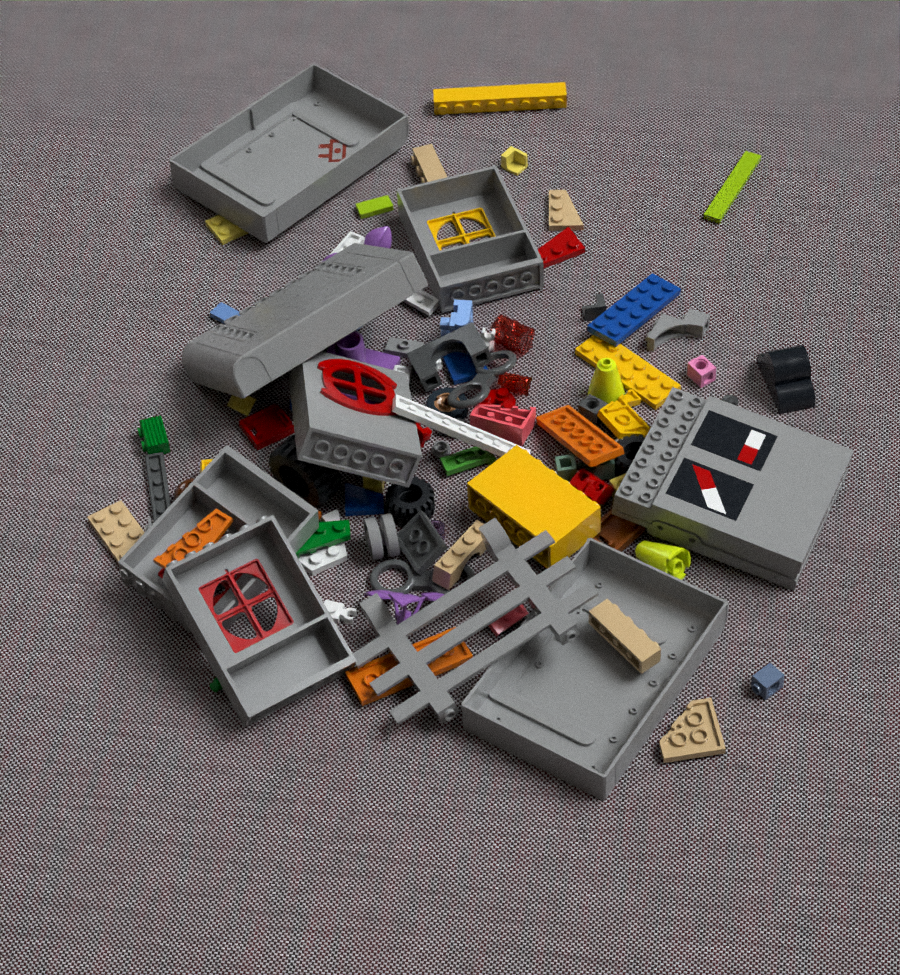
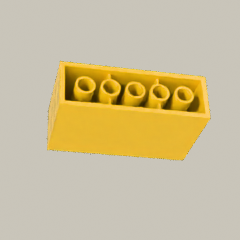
[467,445,601,569]

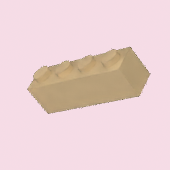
[411,144,447,184]
[589,599,661,674]

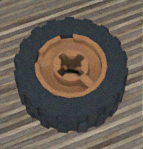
[427,387,468,419]

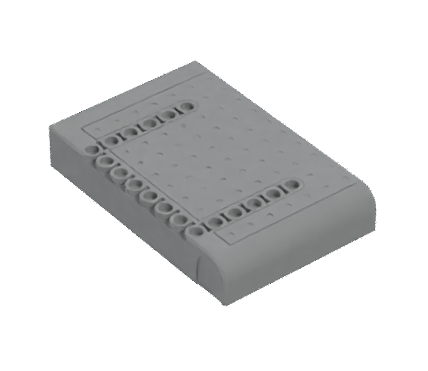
[169,63,409,243]
[182,243,428,398]
[461,538,728,801]

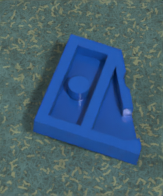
[345,483,384,516]

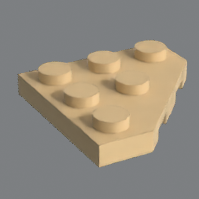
[659,698,726,763]

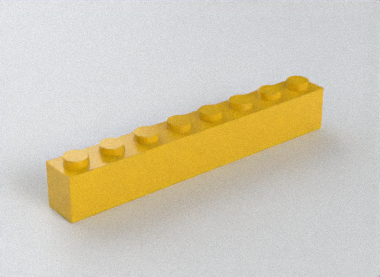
[433,82,567,115]

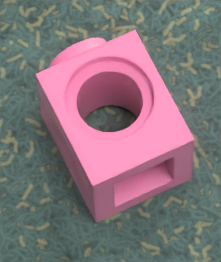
[687,355,716,388]

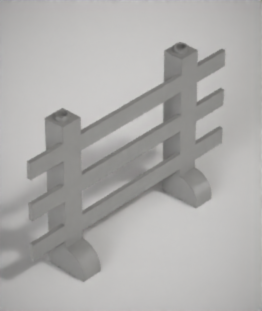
[353,518,599,725]

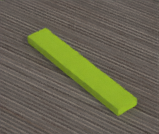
[704,151,761,224]

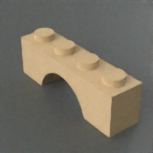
[432,520,486,590]

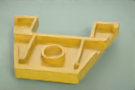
[597,389,651,439]

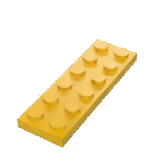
[575,335,681,410]

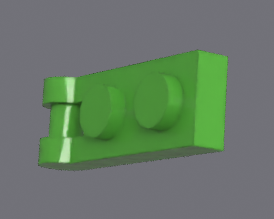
[440,446,496,476]

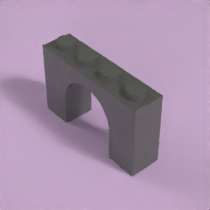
[407,322,492,392]

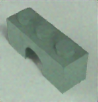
[555,454,615,482]

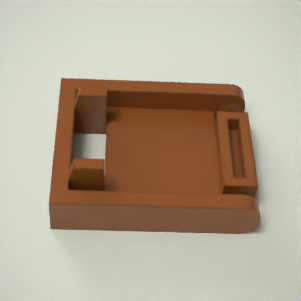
[592,509,645,552]

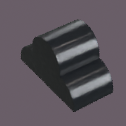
[756,345,815,414]

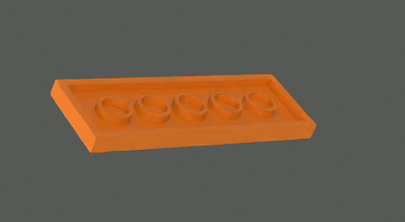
[536,405,624,467]
[345,627,473,706]

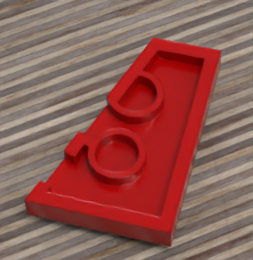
[537,227,585,269]

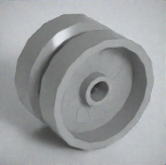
[363,513,400,561]

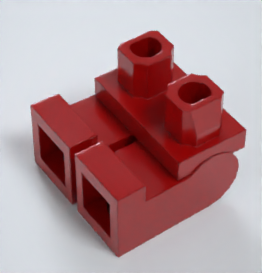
[570,469,615,506]

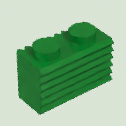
[137,415,171,455]

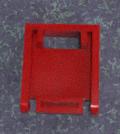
[239,404,295,451]

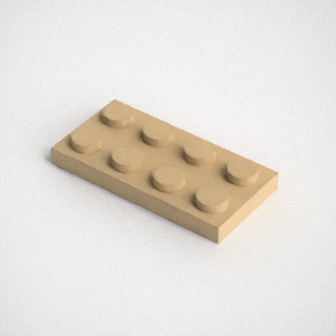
[87,500,145,563]

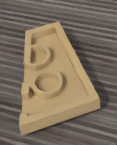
[549,190,584,231]

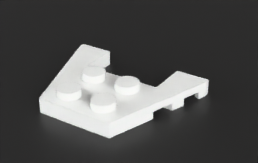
[298,509,348,576]

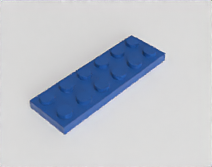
[587,273,681,347]

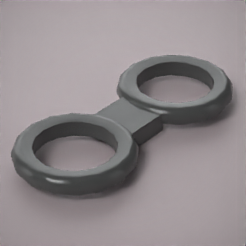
[447,350,517,409]
[370,559,475,594]

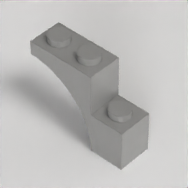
[646,308,710,352]

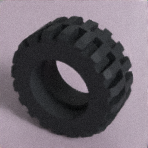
[268,435,342,508]

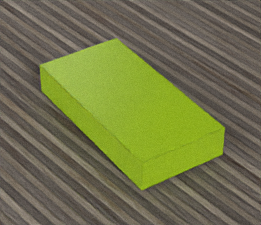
[355,195,394,219]

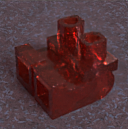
[490,314,535,356]

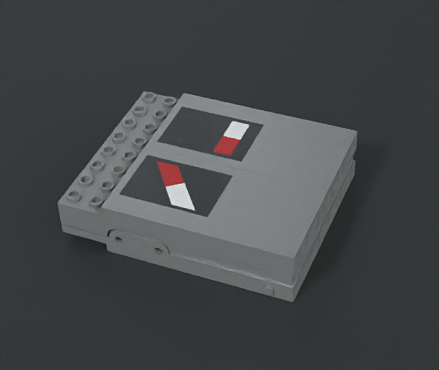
[611,387,854,591]

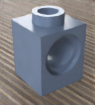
[751,663,785,700]

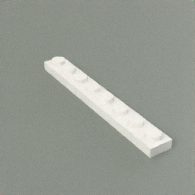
[392,394,530,457]

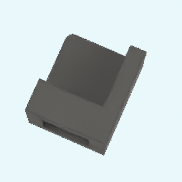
[582,293,606,321]

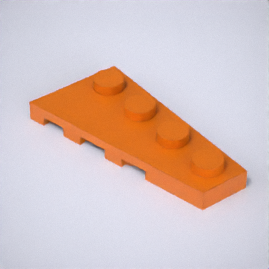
[153,509,233,569]

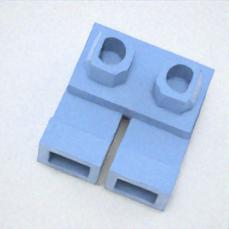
[440,299,473,337]

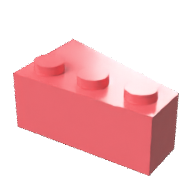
[470,404,536,446]

